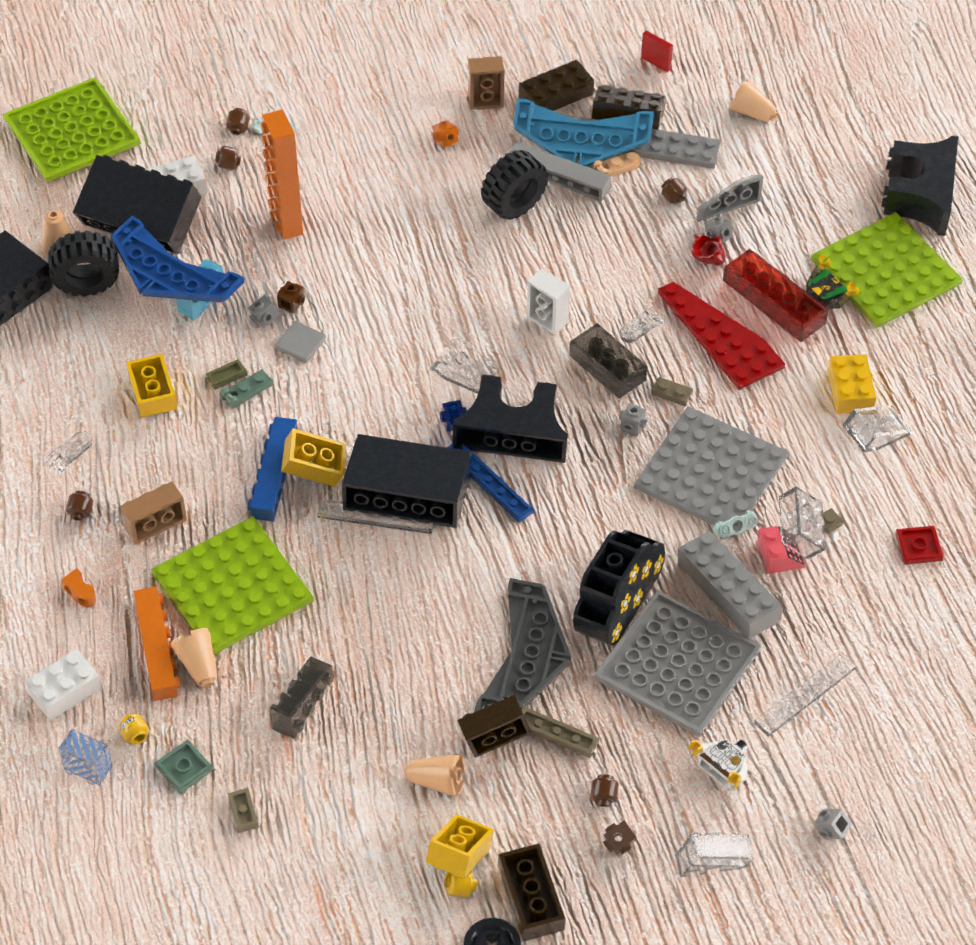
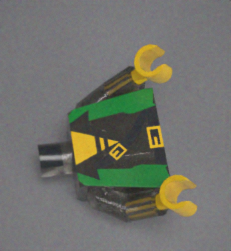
[802,254,859,311]

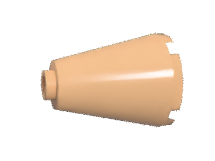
[728,80,778,123]
[41,210,73,256]
[171,628,216,687]
[405,754,465,796]

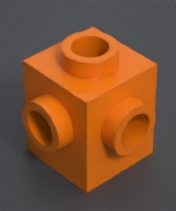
[432,120,459,147]

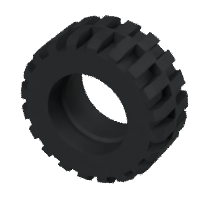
[481,150,548,219]
[48,231,119,297]

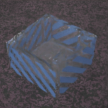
[58,729,113,786]

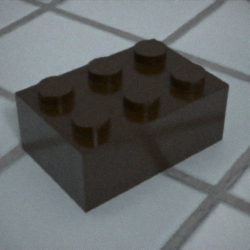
[457,694,532,758]

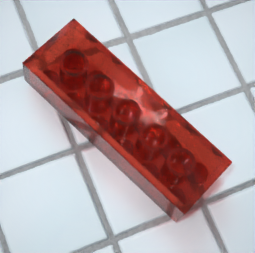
[723,249,828,342]

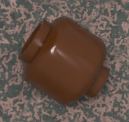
[226,108,250,135]
[215,146,241,170]
[661,178,687,204]
[66,491,93,521]
[590,774,619,807]

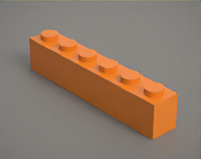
[133,586,181,701]

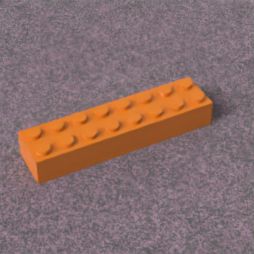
[260,109,303,240]

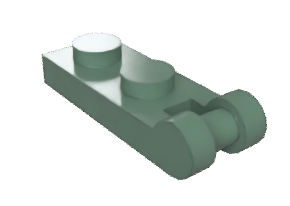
[219,369,273,408]

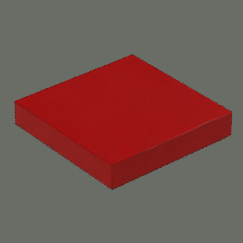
[641,30,673,73]
[896,525,943,565]

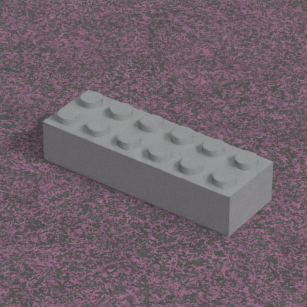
[678,531,782,639]

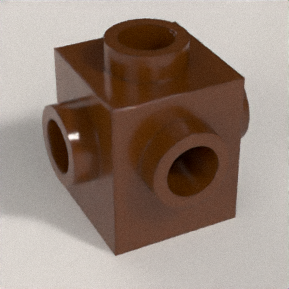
[277,281,305,313]
[603,820,637,855]

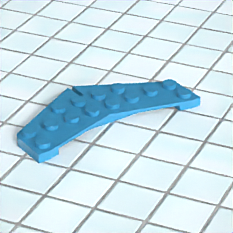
[514,98,654,167]

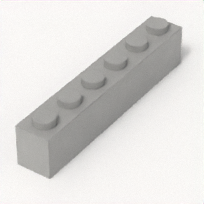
[510,142,611,201]

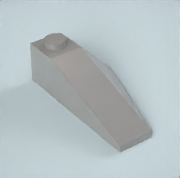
[696,175,764,222]

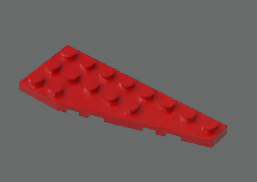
[658,282,785,390]

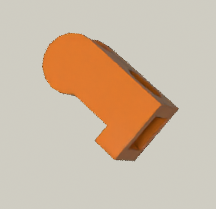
[61,568,96,608]

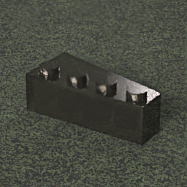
[269,656,334,739]

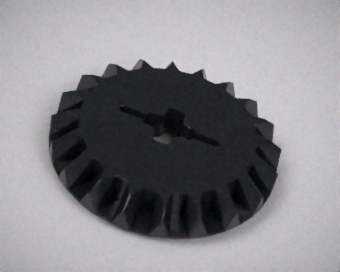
[464,918,521,945]

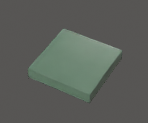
[154,739,213,794]

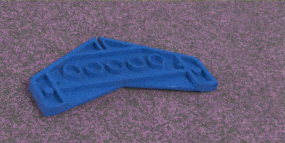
[112,216,244,302]

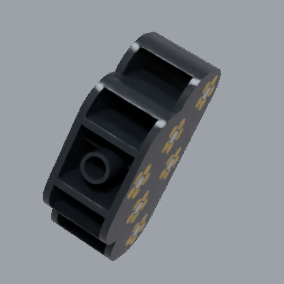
[573,530,665,646]

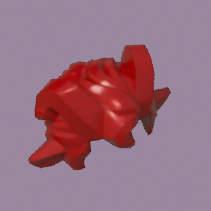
[691,234,726,266]

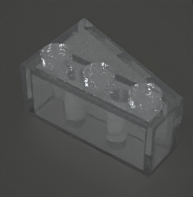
[675,832,755,877]

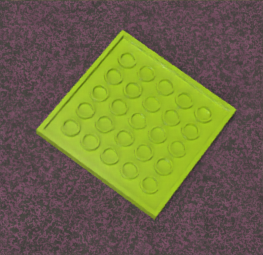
[3,77,141,183]
[811,212,963,328]
[151,516,314,655]

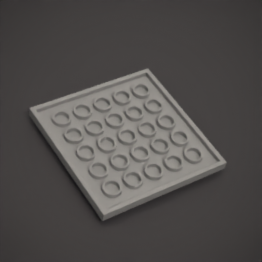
[634,406,789,536]
[594,590,762,737]

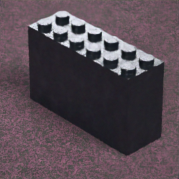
[72,155,202,255]
[0,230,53,326]
[342,434,471,528]

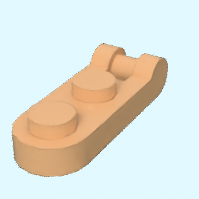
[592,152,640,177]

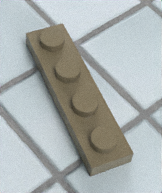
[522,706,599,758]

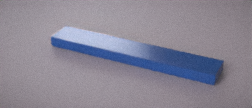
[447,444,534,523]

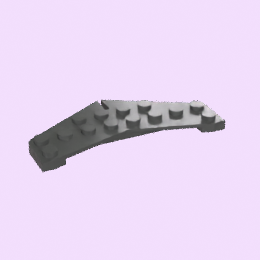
[474,578,571,712]

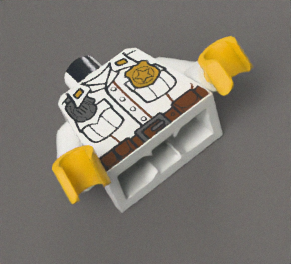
[687,739,748,790]

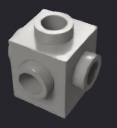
[704,216,733,243]
[248,295,281,328]
[619,403,648,437]
[813,809,853,839]

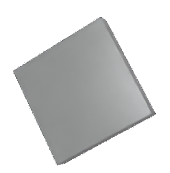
[275,321,326,363]

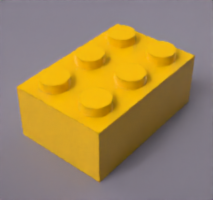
[126,353,178,418]
[827,354,876,414]
[281,428,347,487]
[425,814,494,878]

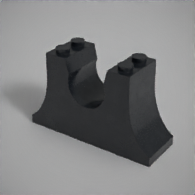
[881,136,959,236]
[452,374,568,463]

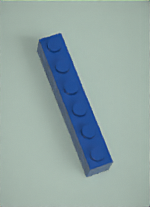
[248,417,298,522]

